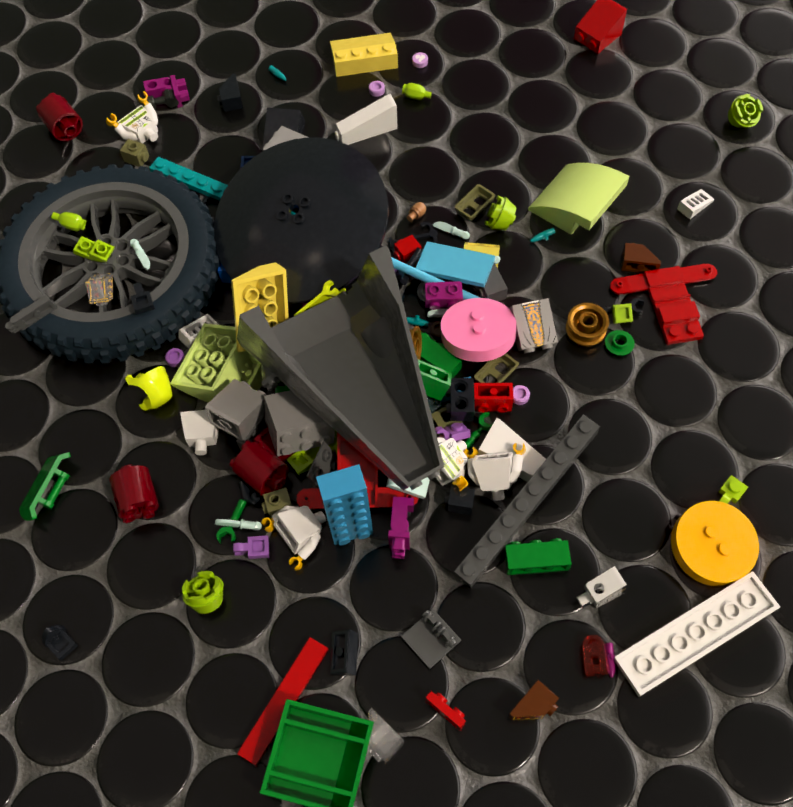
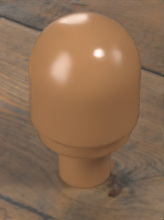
[407,202,426,222]

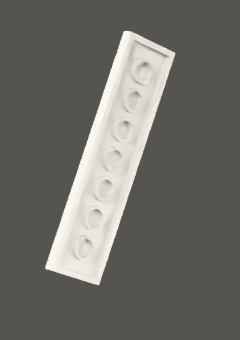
[614,571,780,697]

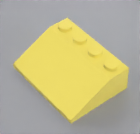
[330,33,398,77]
[231,262,289,352]

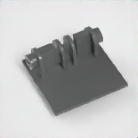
[307,441,337,488]
[401,609,462,669]

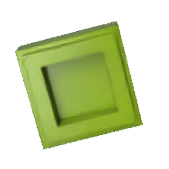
[612,303,633,324]

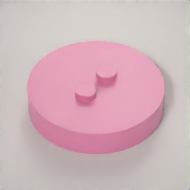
[441,298,516,362]

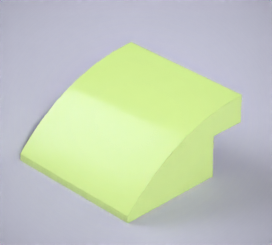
[528,163,629,235]
[170,323,263,403]

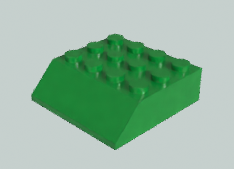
[260,699,374,807]

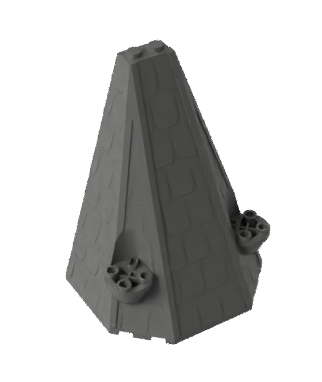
[237,245,444,490]

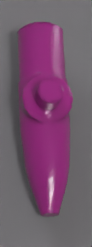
[605,643,615,678]

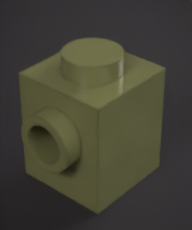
[120,139,149,167]
[261,488,292,519]

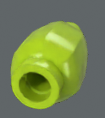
[402,83,432,100]
[51,212,86,231]

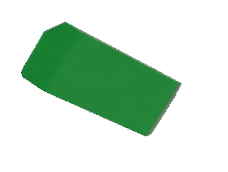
[19,452,71,521]

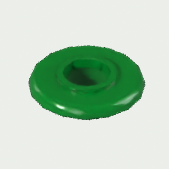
[605,330,635,356]

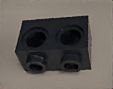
[446,378,475,421]

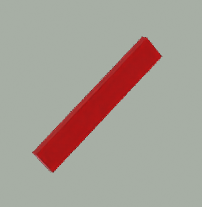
[237,637,329,767]

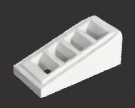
[677,189,714,219]
[179,314,219,349]

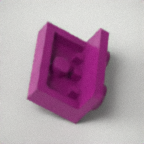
[425,281,463,310]

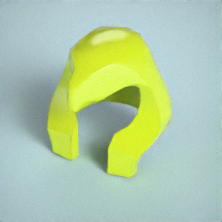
[125,366,172,411]

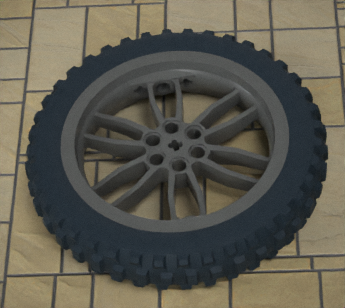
[0,164,220,363]

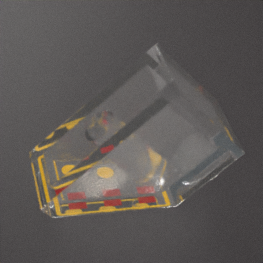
[85,273,113,306]
[368,708,404,763]

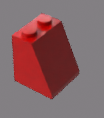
[574,0,627,54]

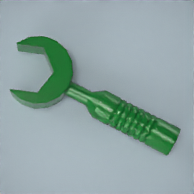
[465,412,493,449]
[217,499,246,544]

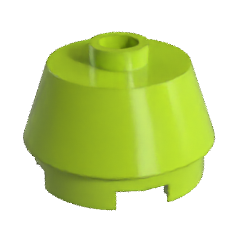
[728,94,763,128]
[485,195,516,230]
[182,571,224,614]

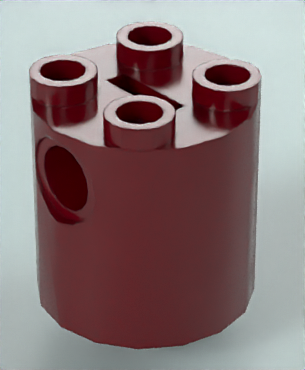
[36,93,83,141]
[229,441,289,496]
[109,464,159,523]

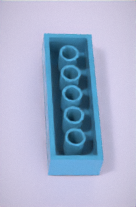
[316,464,373,545]

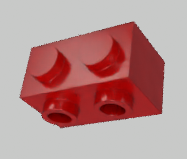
[474,383,514,413]

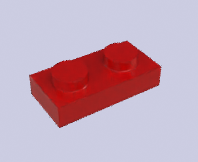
[425,691,466,731]

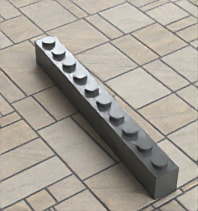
[454,414,600,588]

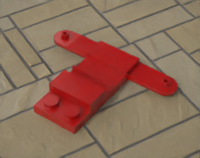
[610,264,717,345]
[296,432,419,509]

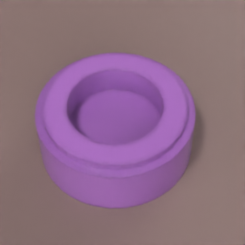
[165,348,185,367]

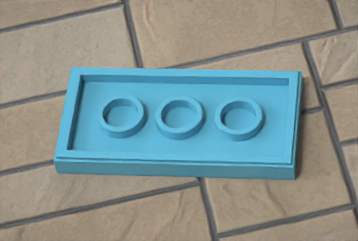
[416,241,495,287]

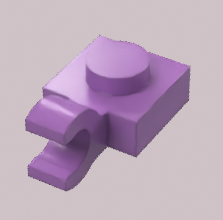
[435,423,470,441]
[233,535,269,559]

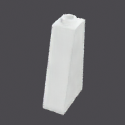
[335,94,397,145]
[478,418,546,482]

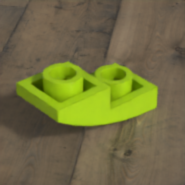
[73,236,115,263]

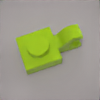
[718,475,748,504]

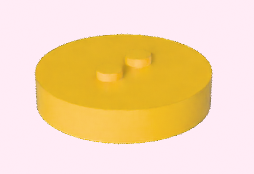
[671,501,759,586]

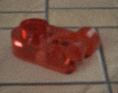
[583,635,610,677]

